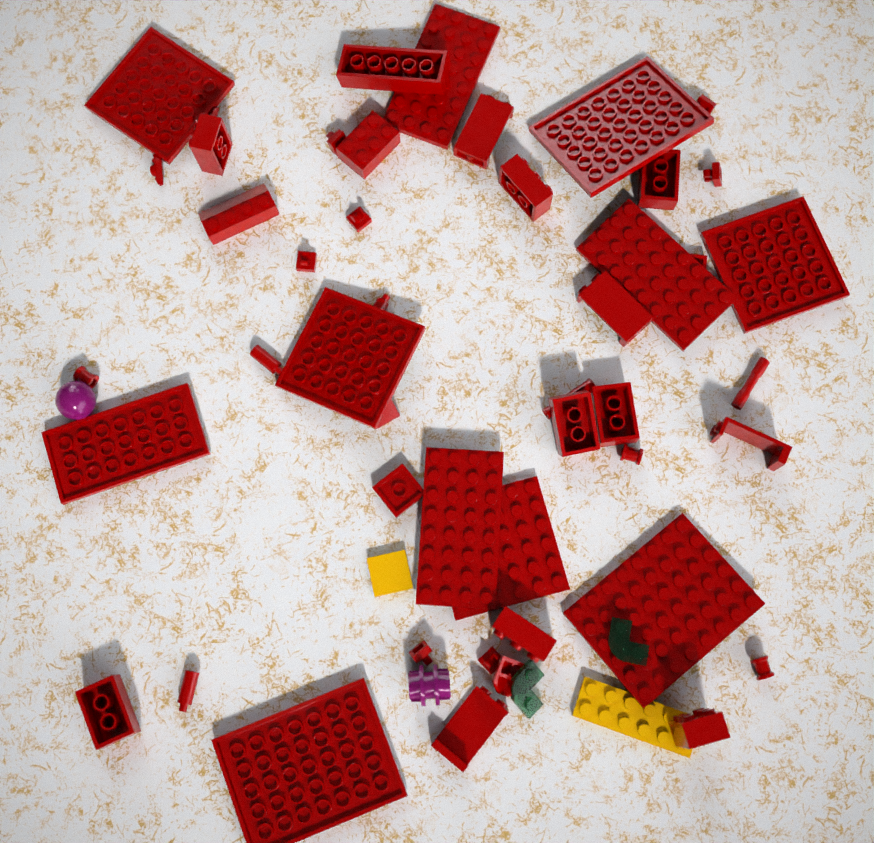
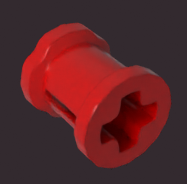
[73,366,99,389]
[620,444,644,465]
[750,655,775,680]

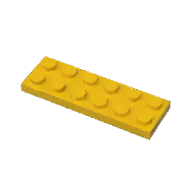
[572,676,693,758]

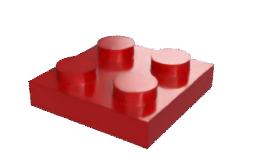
[372,463,423,518]

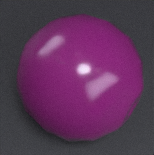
[55,381,96,420]

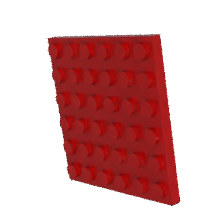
[84,27,235,165]
[700,196,850,334]
[275,287,426,429]
[452,476,570,621]

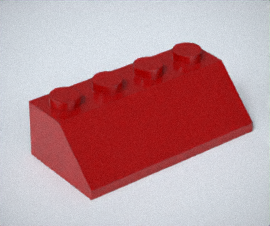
[198,183,279,245]

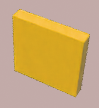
[367,550,414,597]

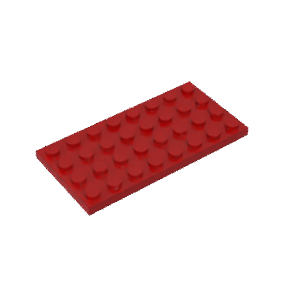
[383,4,500,150]
[576,199,738,351]
[41,383,211,505]
[416,447,504,610]

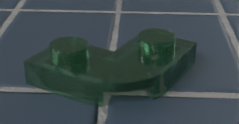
[608,617,650,667]
[510,660,544,719]

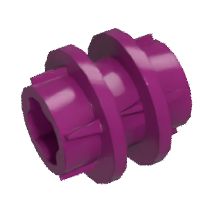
[408,664,451,706]

